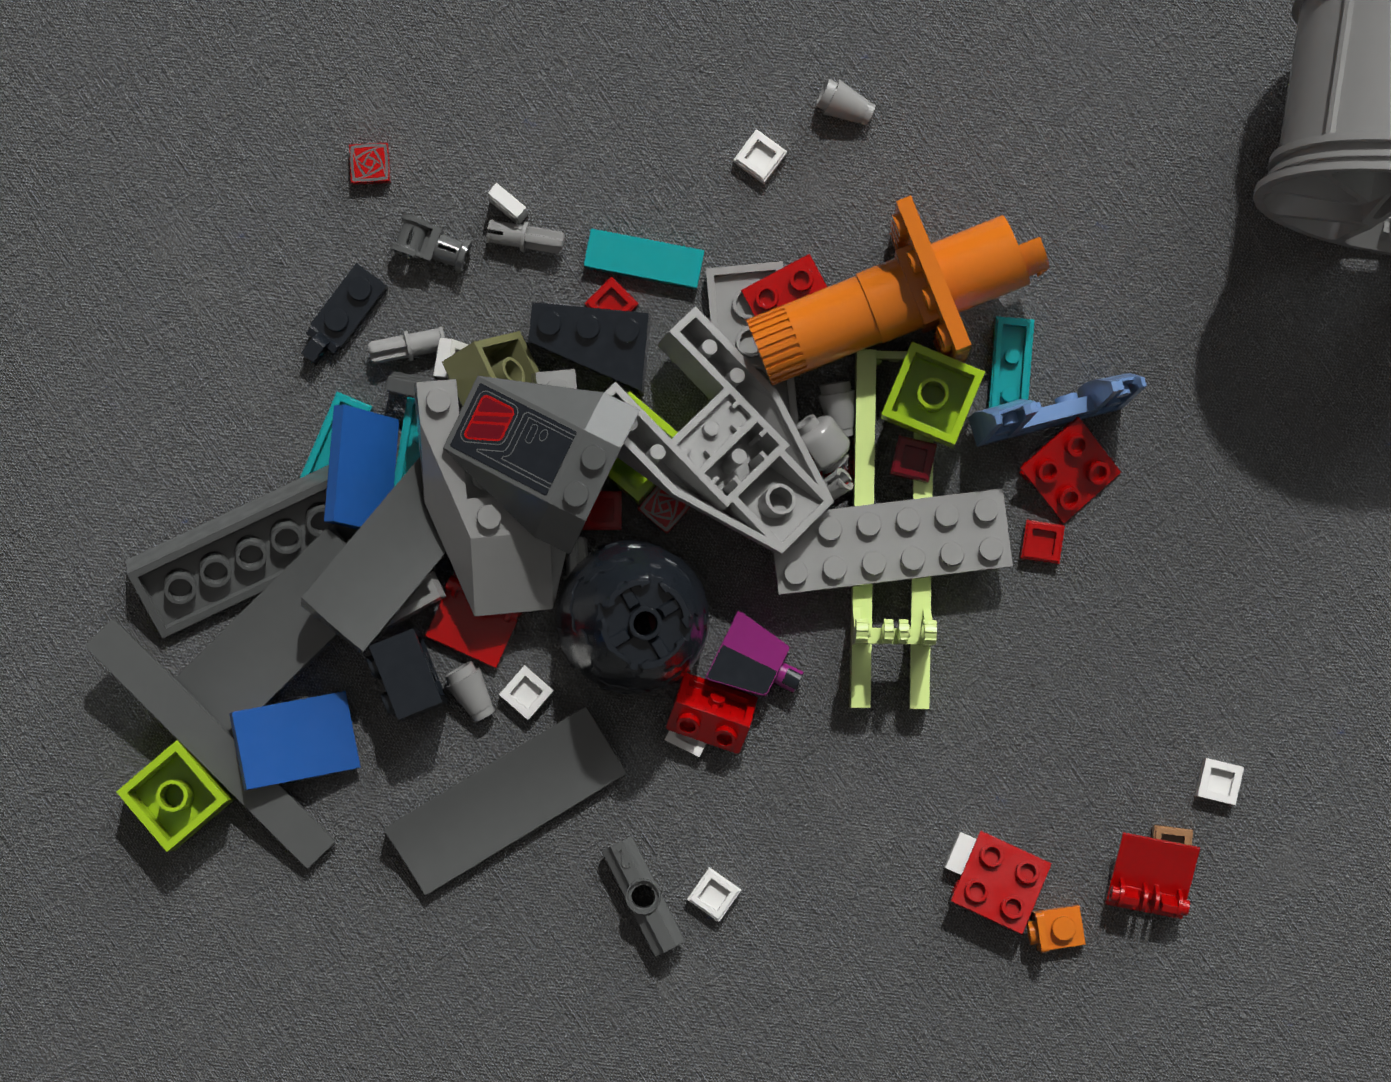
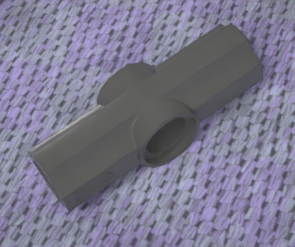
[602,835,685,957]

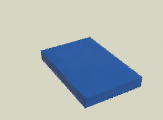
[324,404,399,529]
[229,691,361,791]

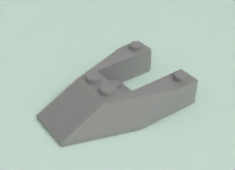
[605,306,834,555]
[413,369,577,616]

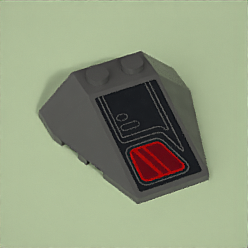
[443,376,640,554]

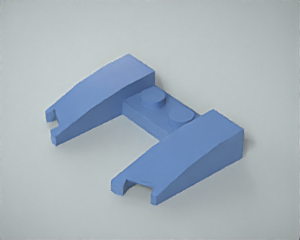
[968,373,1147,447]

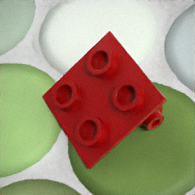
[741,254,827,316]
[1019,416,1121,523]
[425,572,522,668]
[950,830,1052,935]
[1105,832,1200,919]

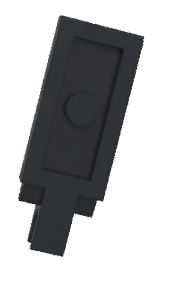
[301,263,389,365]

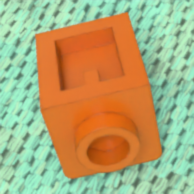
[1027,905,1086,953]

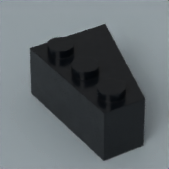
[529,302,651,393]

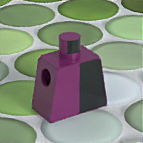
[705,611,804,697]

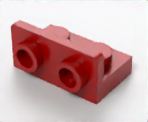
[666,673,758,754]

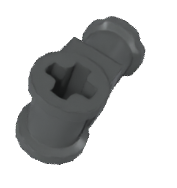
[389,213,472,273]

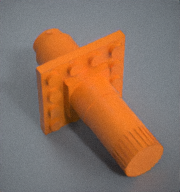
[746,195,1050,386]

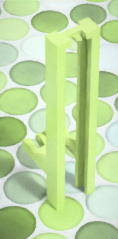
[849,349,937,710]

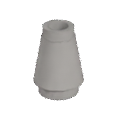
[815,78,876,126]
[817,380,856,436]
[444,661,495,722]

